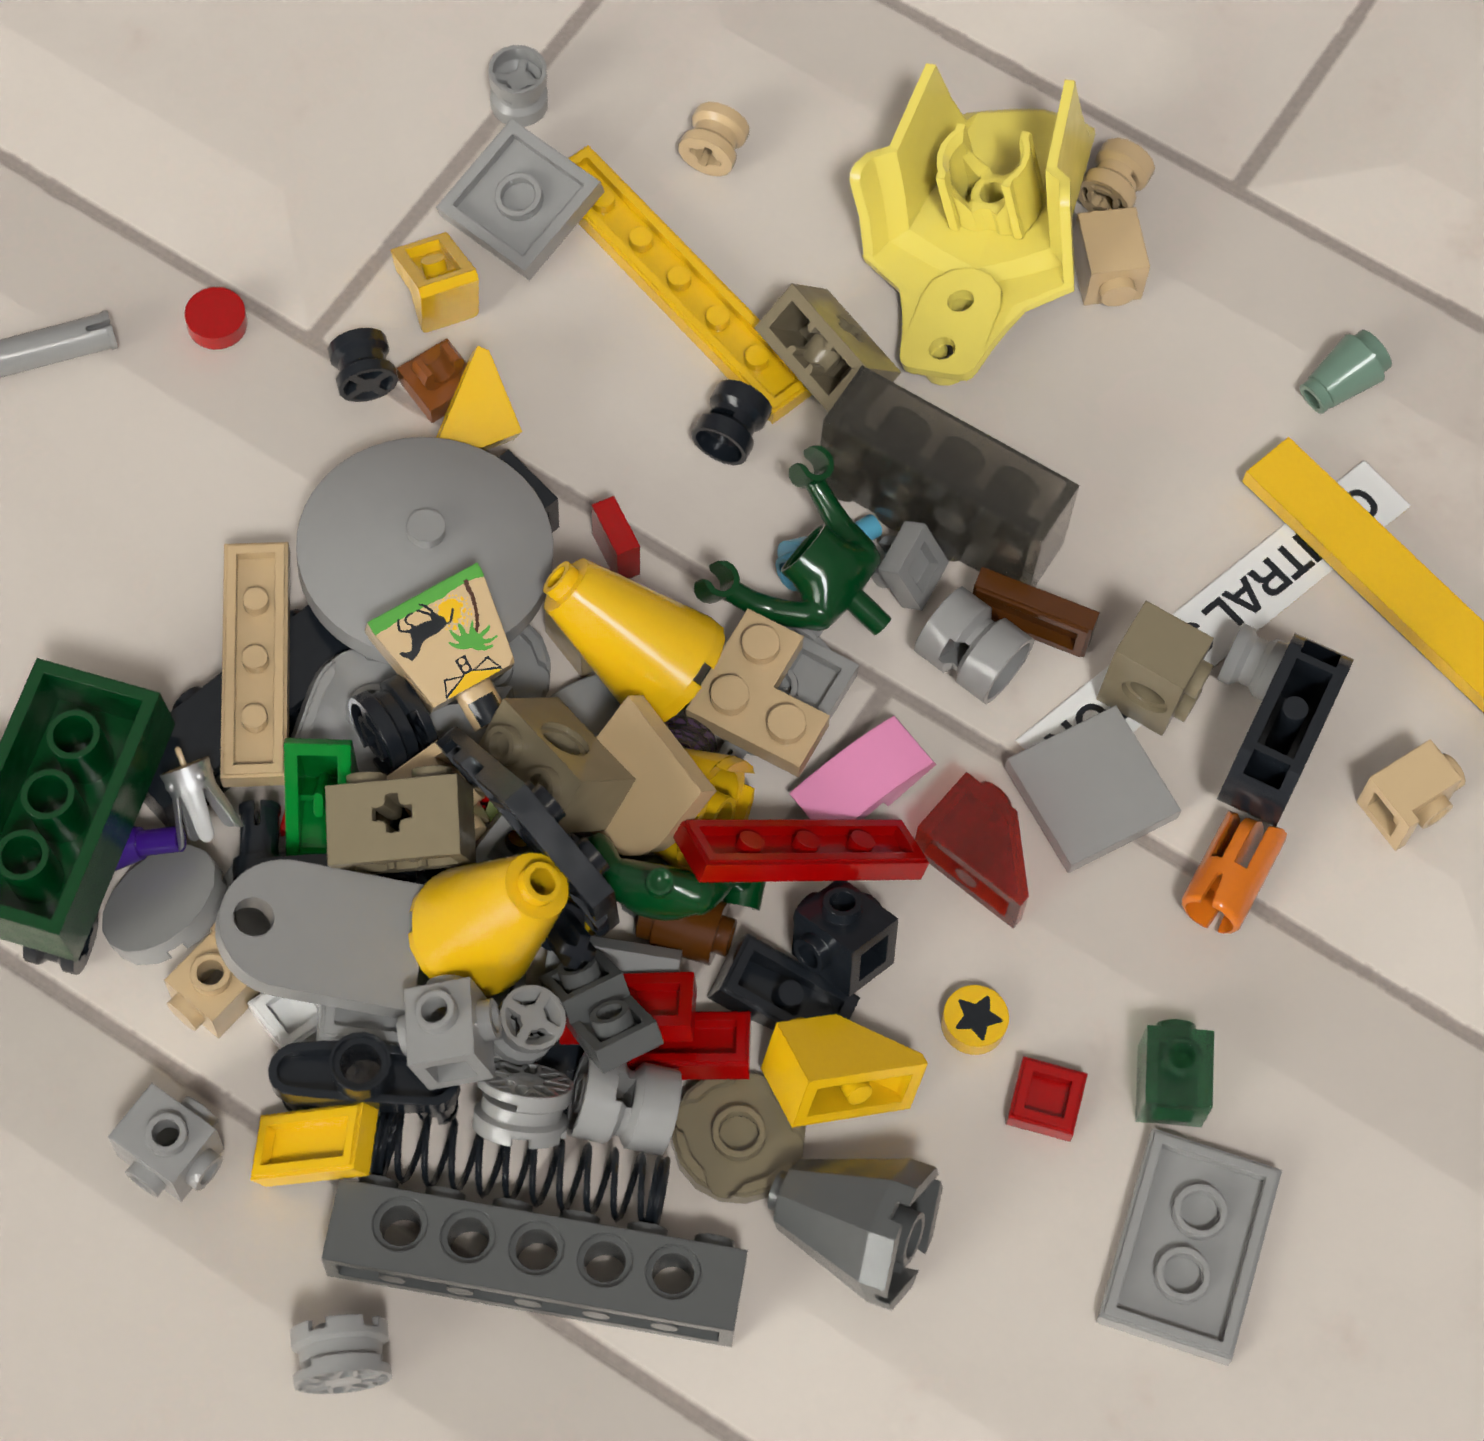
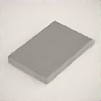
[1096,1128,1282,1366]

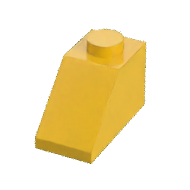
[761,1014,928,1128]

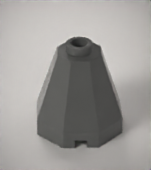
[768,1159,943,1311]

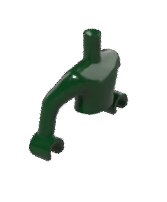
[694,445,891,635]
[576,833,766,921]

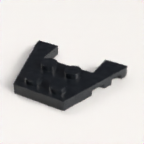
[435,726,620,937]

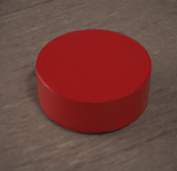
[184,287,248,350]

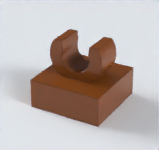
[397,339,467,423]

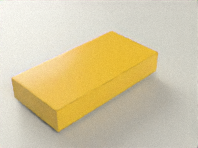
[250,1102,379,1187]

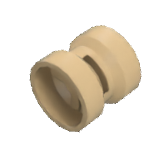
[1078,138,1155,212]

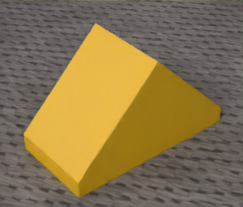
[436,346,522,451]

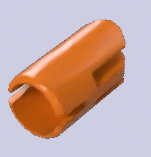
[1181,810,1287,934]

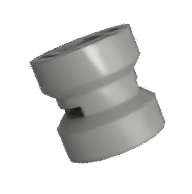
[489,45,548,127]

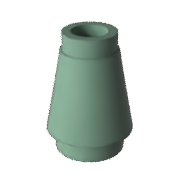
[1300,330,1392,414]

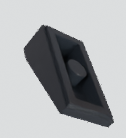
[707,933,860,1030]

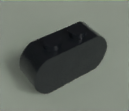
[1217,633,1354,826]

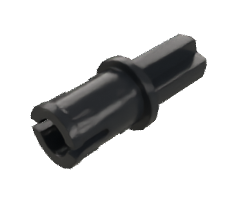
[541,901,597,969]

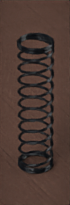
[370,1112,671,1225]

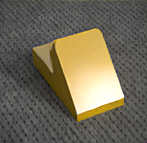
[390,232,479,333]

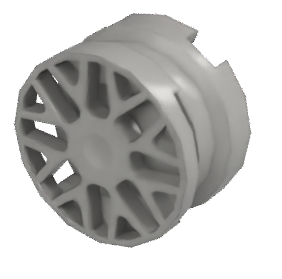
[472,1062,574,1149]
[290,1314,392,1394]

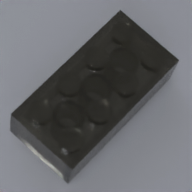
[820,365,1080,587]

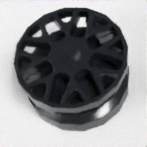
[348,675,438,776]

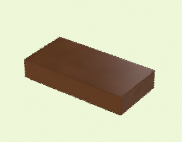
[972,567,1100,658]

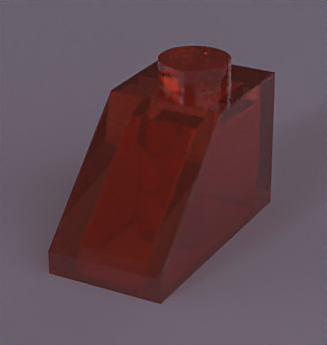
[915,772,1029,929]

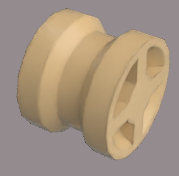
[679,102,750,177]

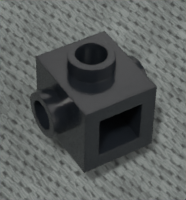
[792,881,898,997]

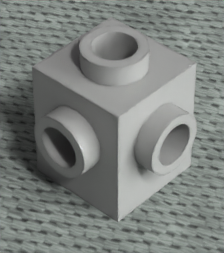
[397,975,502,1090]
[108,1083,224,1202]

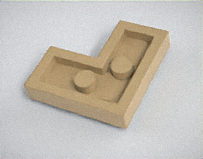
[686,609,830,778]

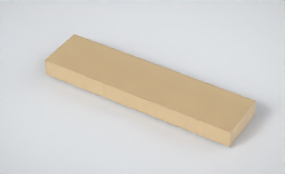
[220,542,290,787]

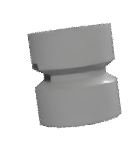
[914,586,1034,704]
[567,1051,682,1156]

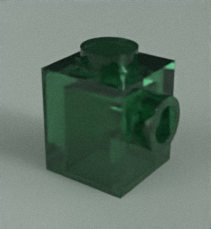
[1135,1019,1214,1127]

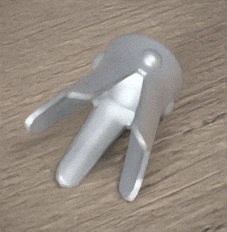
[160,747,244,851]

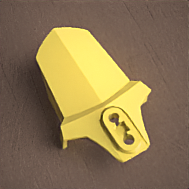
[850,63,1096,386]

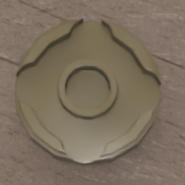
[672,1073,806,1204]

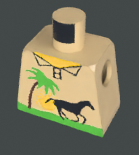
[365,562,515,732]

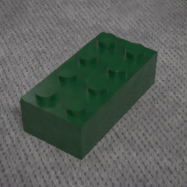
[0,658,175,962]

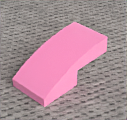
[789,716,937,820]

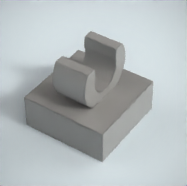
[871,521,949,611]

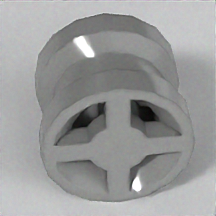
[1217,623,1289,701]
[493,985,566,1065]

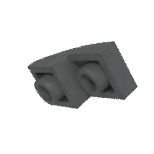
[539,948,664,1074]

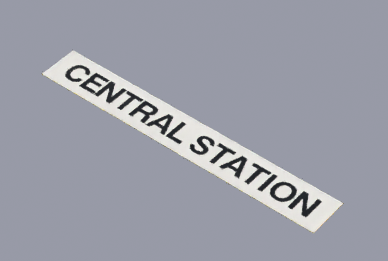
[1016,460,1411,750]

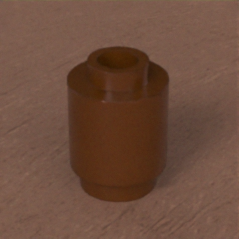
[636,901,737,966]

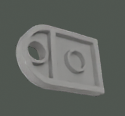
[215,859,424,1019]

